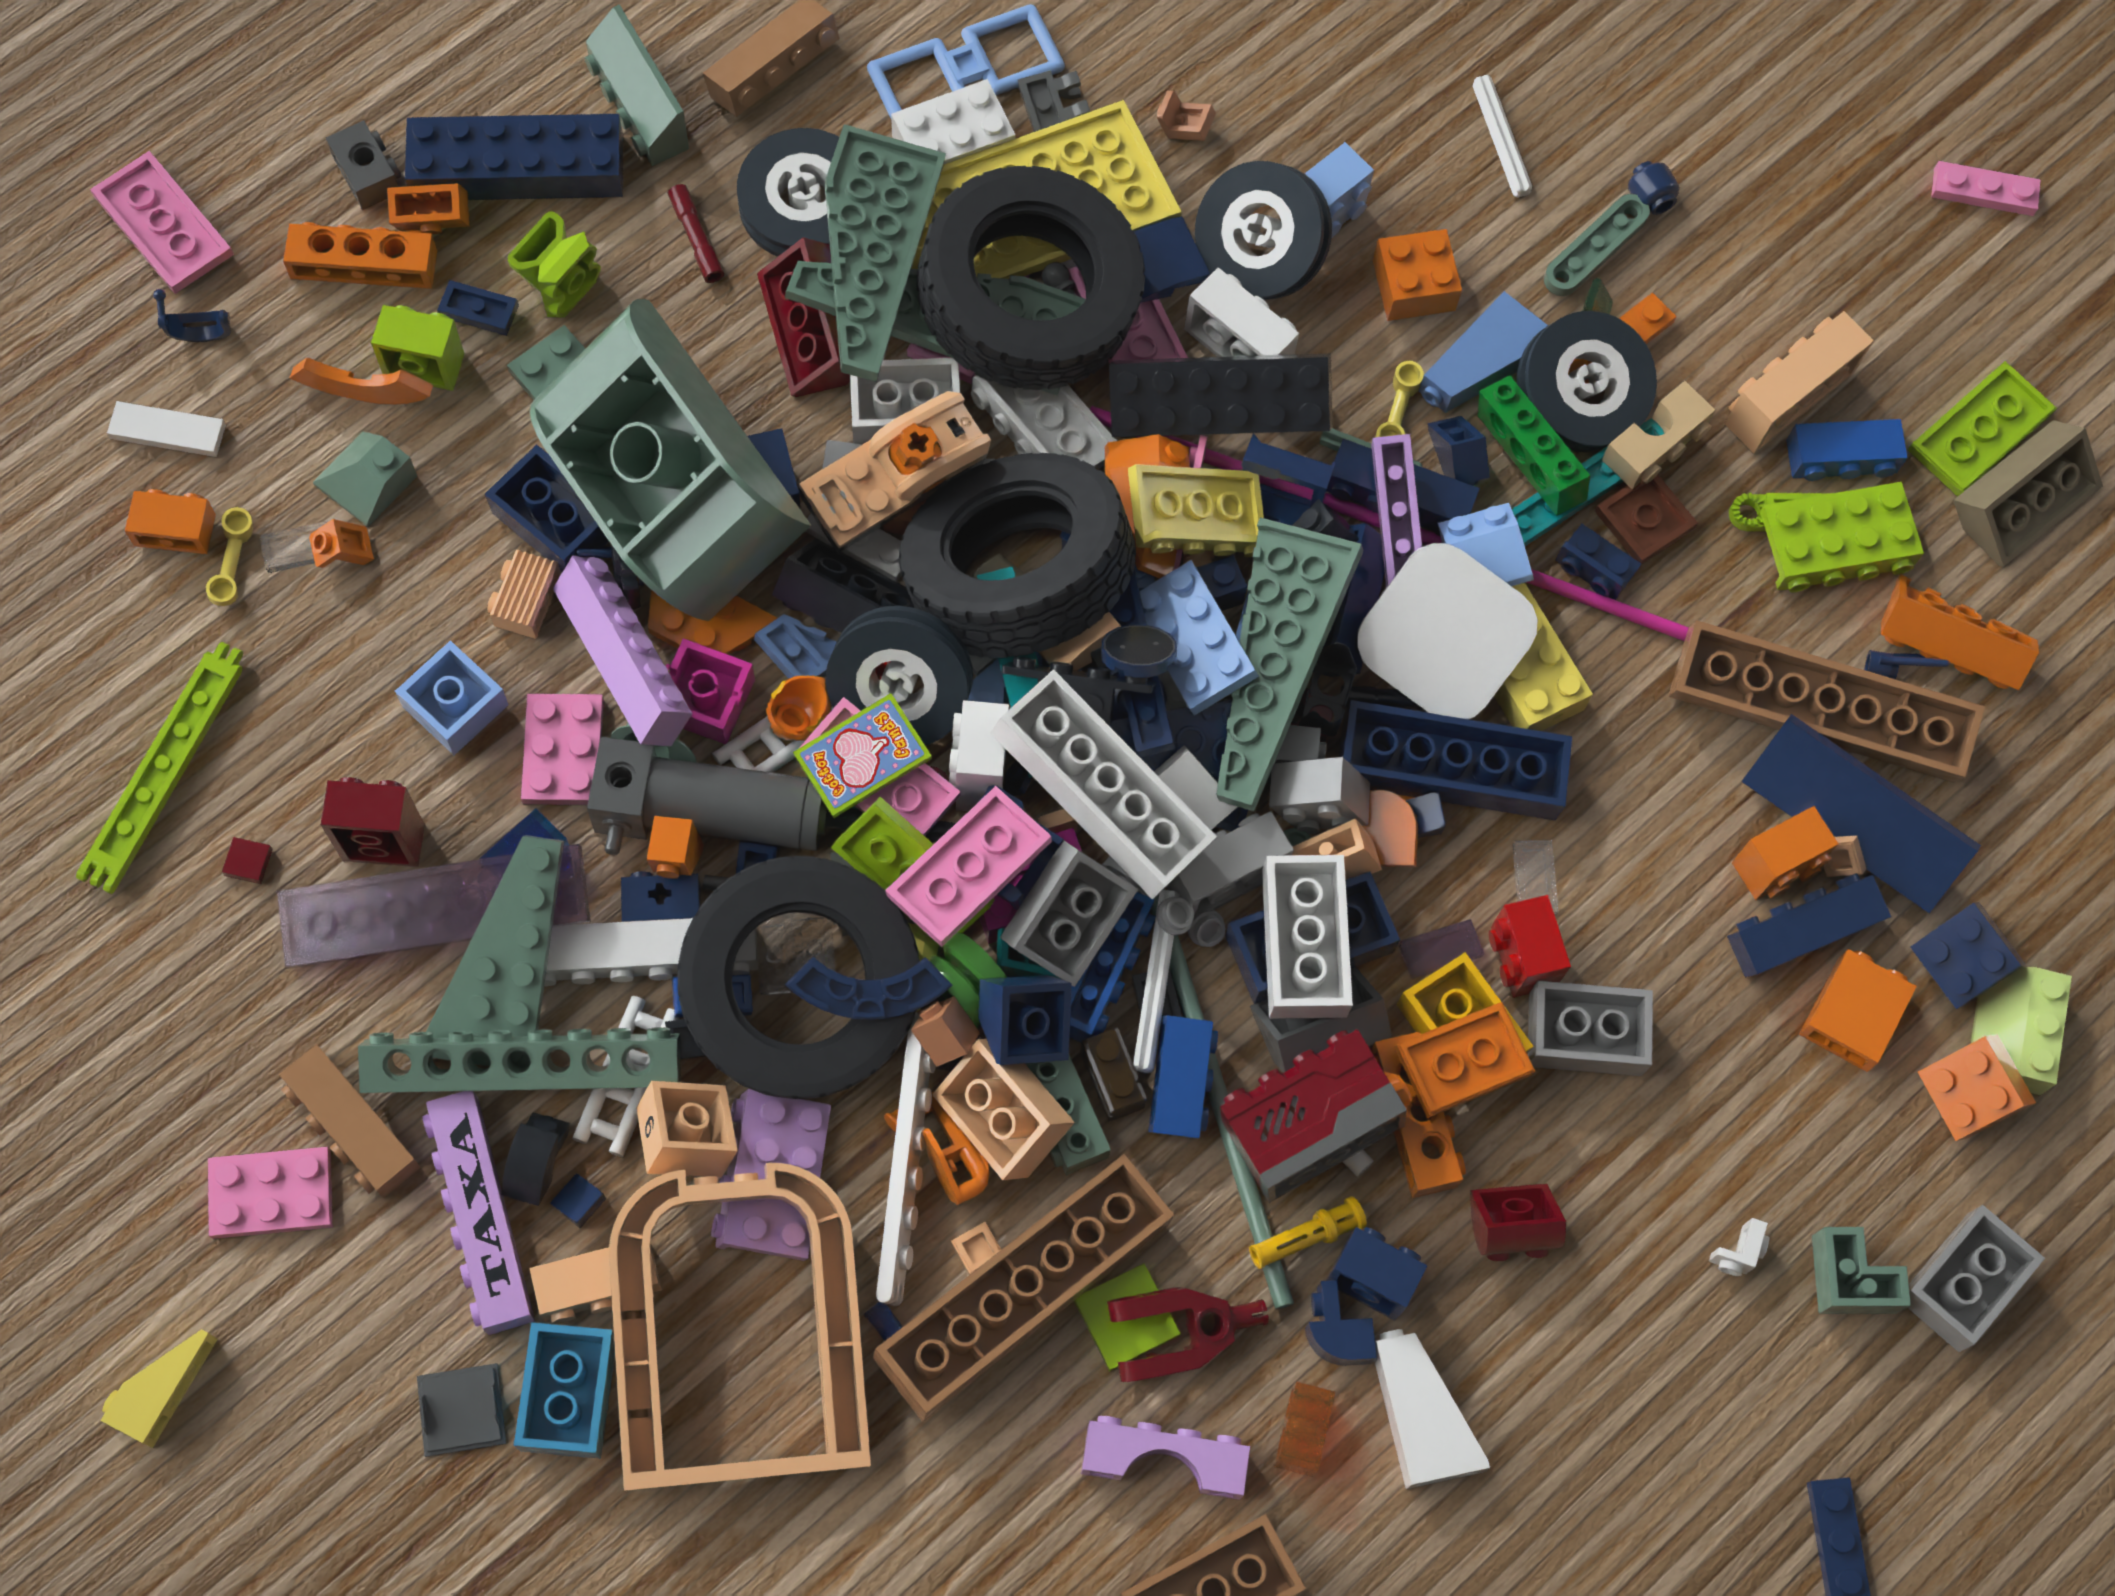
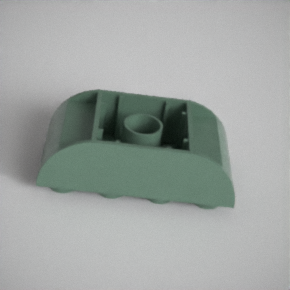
[530,299,811,621]

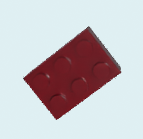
[320,777,425,867]

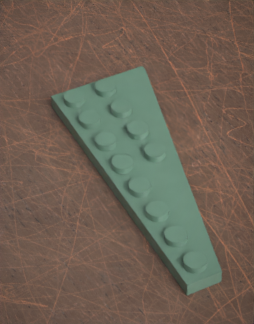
[1216,517,1363,811]

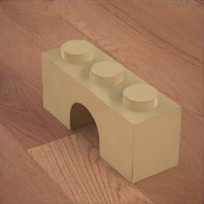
[1602,381,1715,489]

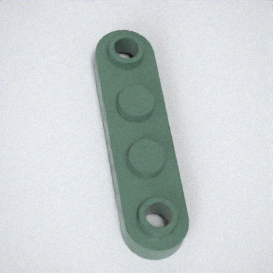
[1544,194,1650,296]

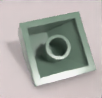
[313,431,417,527]

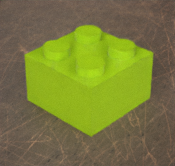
[371,305,465,391]

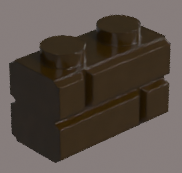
[1080,1028,1147,1122]

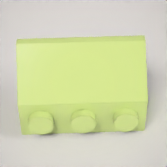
[1970,967,2072,1095]

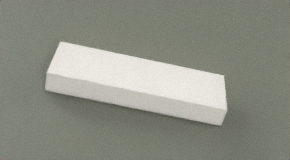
[107,401,226,457]

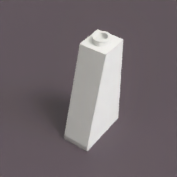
[1374,1329,1490,1489]

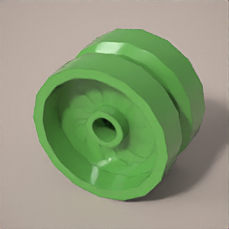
[928,933,1007,1029]

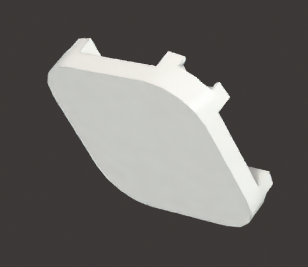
[1357,543,1538,719]

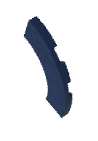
[785,956,953,1020]

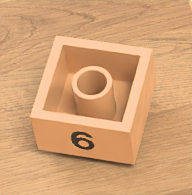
[636,1081,738,1178]

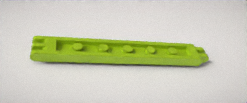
[76,642,243,894]

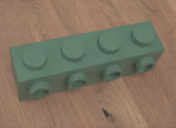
[1025,1055,1111,1176]

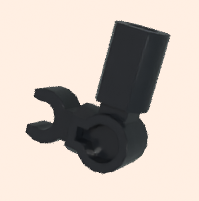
[611,544,641,610]

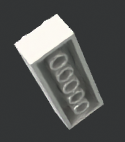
[990,669,1217,899]

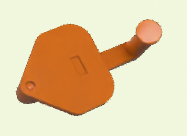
[884,1091,990,1205]

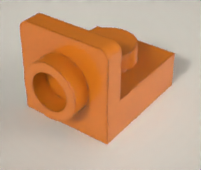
[309,519,374,568]

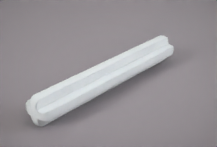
[1473,75,1532,198]

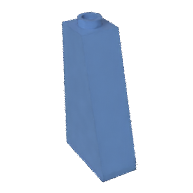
[1419,291,1548,413]

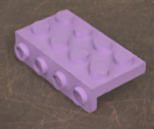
[711,1089,831,1261]

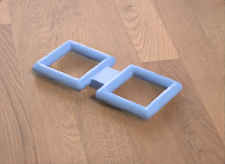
[867,4,1065,118]

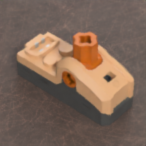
[798,391,991,554]

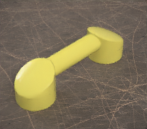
[1375,361,1424,438]
[206,507,253,606]

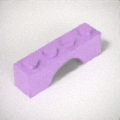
[1081,1416,1250,1500]

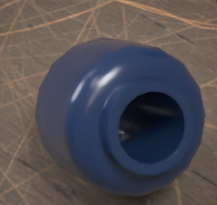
[1628,161,1680,215]

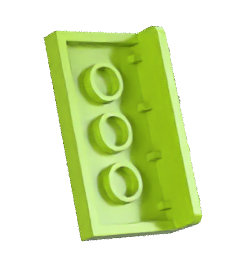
[1760,482,1924,593]

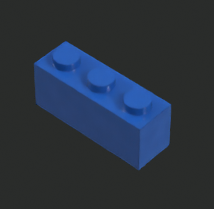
[1786,419,1908,481]
[1148,1015,1218,1138]

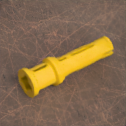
[1249,1196,1367,1269]

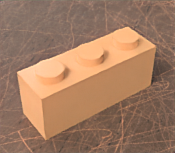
[530,1243,662,1324]

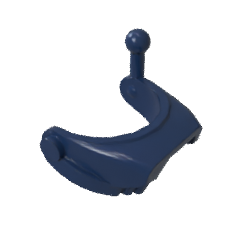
[153,289,231,342]

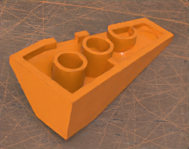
[1105,434,1190,578]

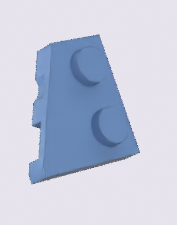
[754,614,836,679]

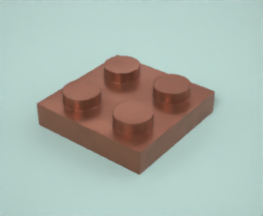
[1594,475,1698,565]

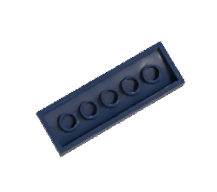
[1741,714,1981,913]

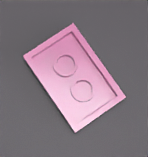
[521,694,604,805]
[208,1147,333,1239]

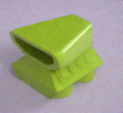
[508,211,601,318]

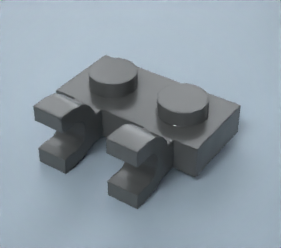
[1018,70,1090,132]

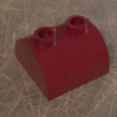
[1470,1183,1566,1261]

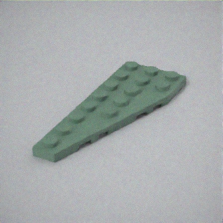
[825,124,946,382]
[785,261,1086,396]

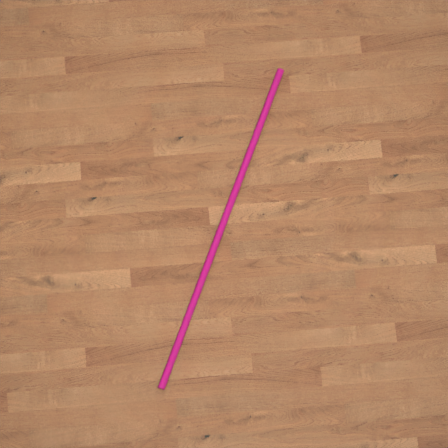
[1090,406,1689,641]

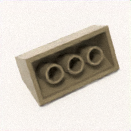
[1953,420,2103,567]

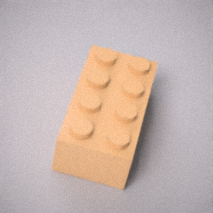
[1725,311,1874,454]

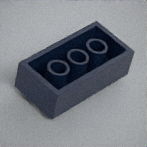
[1225,871,1400,1004]

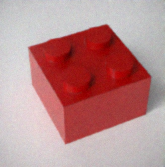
[1489,895,1571,998]

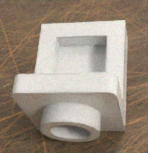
[1709,1218,1769,1276]

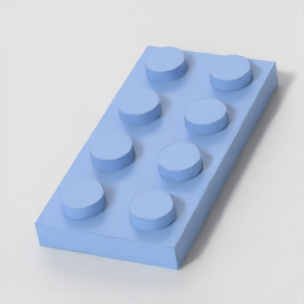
[1140,560,1259,716]

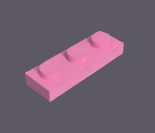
[1931,161,2041,216]

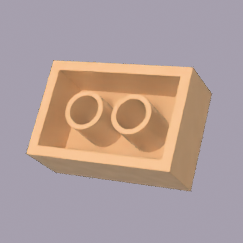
[932,1039,1075,1180]

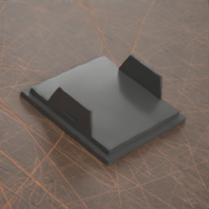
[417,1363,506,1457]

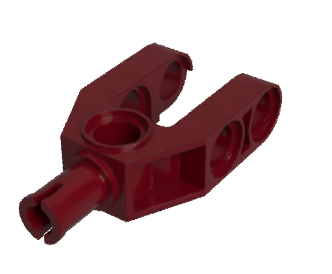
[1107,1287,1269,1382]

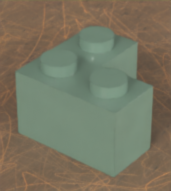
[1812,1227,1911,1314]

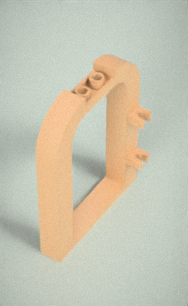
[609,1163,871,1491]

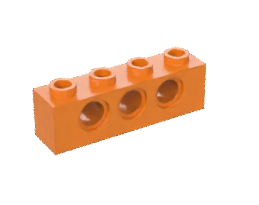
[283,222,438,289]
[1371,1031,1466,1198]

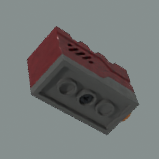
[1220,1029,1412,1203]

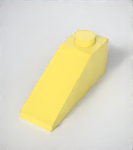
[100,1329,218,1448]

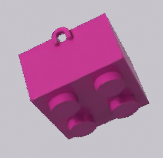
[666,638,755,744]

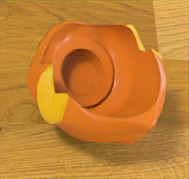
[766,676,832,741]

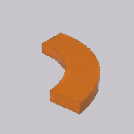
[290,357,433,405]

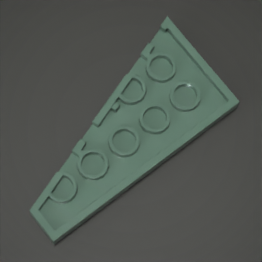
[426,835,564,1068]

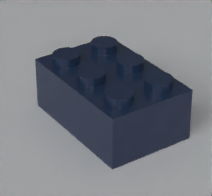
[485,444,609,572]

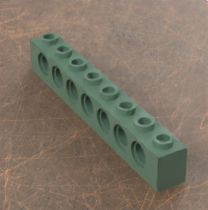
[358,1027,681,1093]

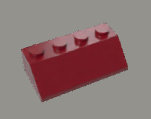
[757,237,850,397]

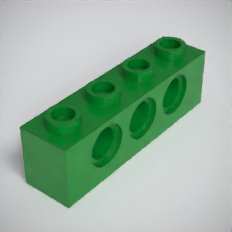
[1478,375,1590,516]

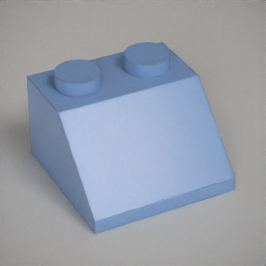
[1438,503,1534,586]

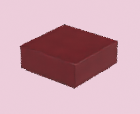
[222,837,273,884]

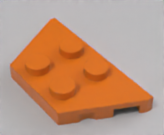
[648,590,777,655]

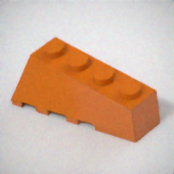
[1881,574,2039,690]

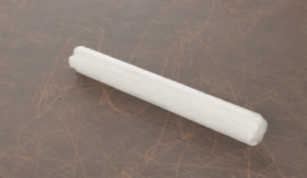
[1133,890,1180,1073]

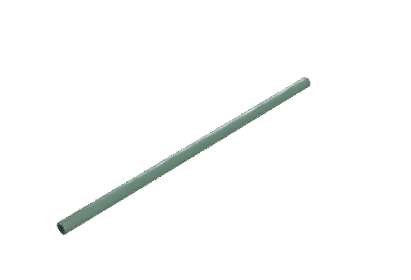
[1151,889,1294,1310]

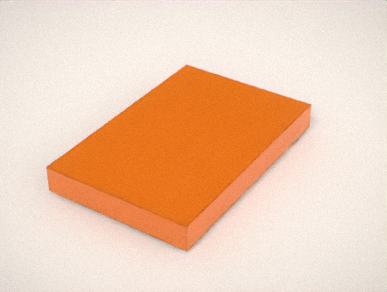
[1395,1002,1535,1118]

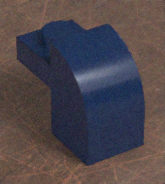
[1305,1280,1376,1366]

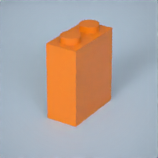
[1799,949,1917,1072]

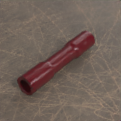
[667,184,725,283]

